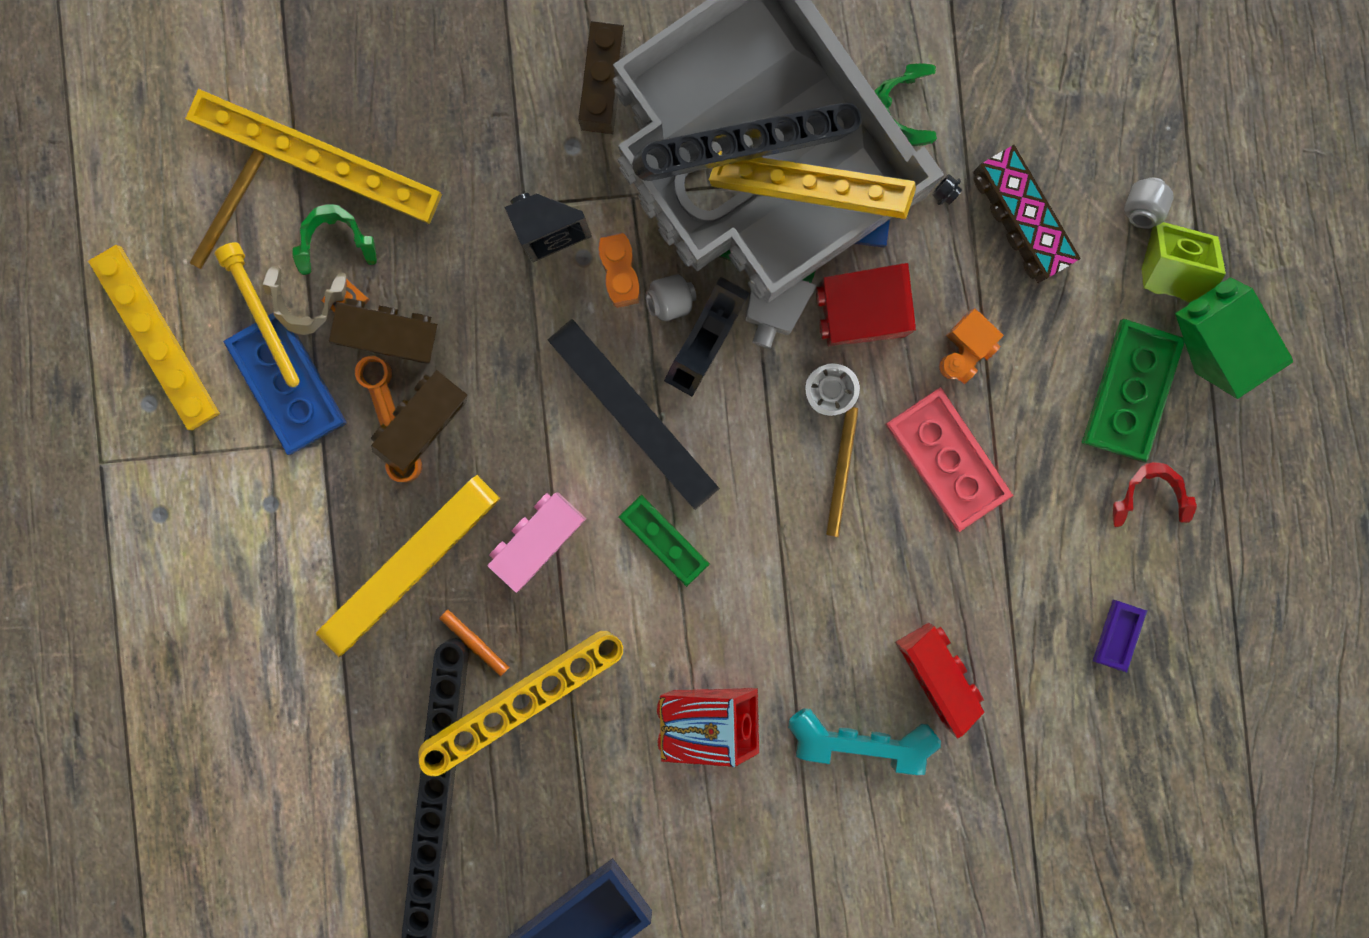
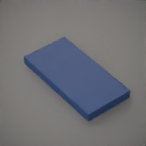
[223,313,347,455]

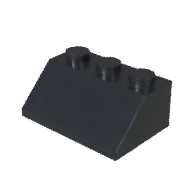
[504,193,592,263]

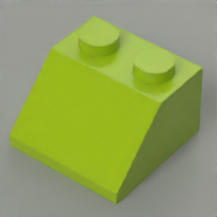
[1141,222,1226,303]

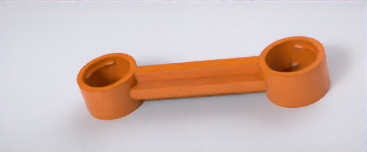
[355,356,422,482]

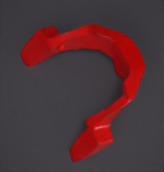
[1112,462,1197,527]

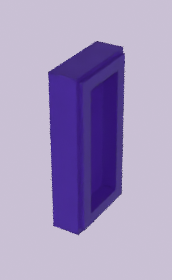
[1092,599,1147,673]

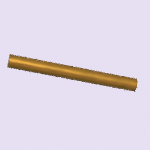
[189,149,266,269]
[826,407,859,537]

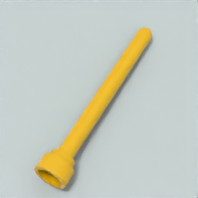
[214,242,300,387]

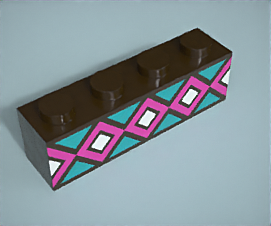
[973,145,1081,283]

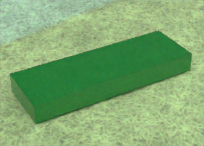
[618,494,710,587]

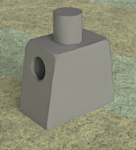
[746,280,816,349]

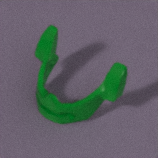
[874,63,937,147]
[292,204,377,275]

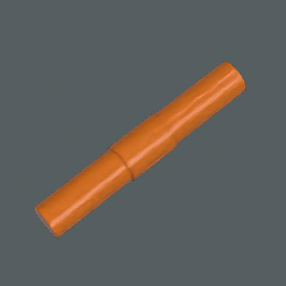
[439,609,510,677]

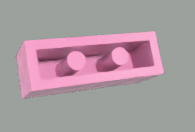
[487,492,586,593]

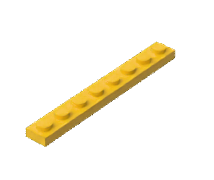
[185,89,442,224]

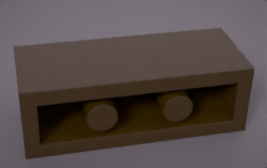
[578,21,626,134]
[329,298,438,364]
[371,370,468,476]

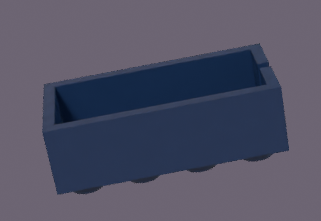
[508,858,652,938]

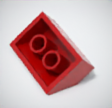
[895,622,985,739]

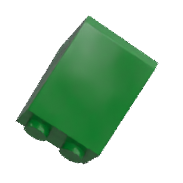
[1175,277,1293,399]

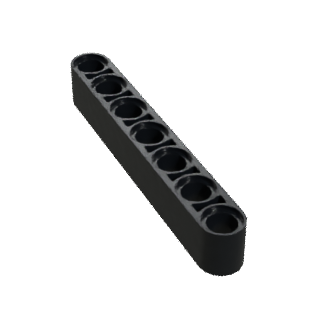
[632,102,861,181]
[547,319,720,510]

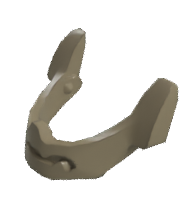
[263,267,347,335]

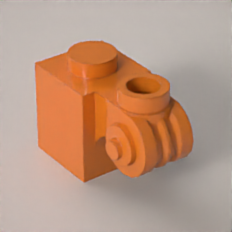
[939,308,1004,384]

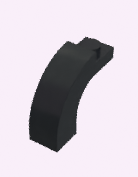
[664,277,750,397]

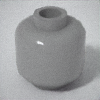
[1124,177,1174,229]
[645,274,696,321]

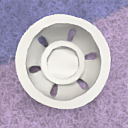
[805,363,860,416]

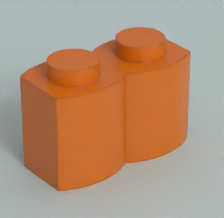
[599,233,641,308]

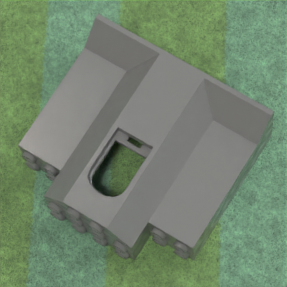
[612,0,944,303]

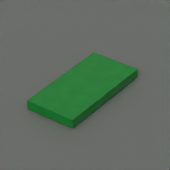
[1082,319,1185,463]

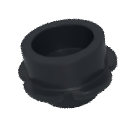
[932,174,962,205]

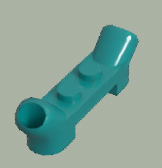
[788,708,941,775]

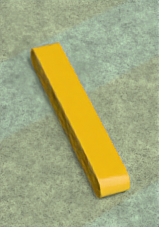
[316,475,500,657]
[418,631,623,776]

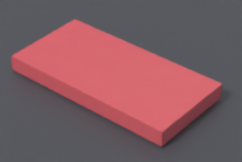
[885,387,1013,532]

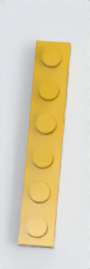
[709,151,916,219]
[88,245,220,430]

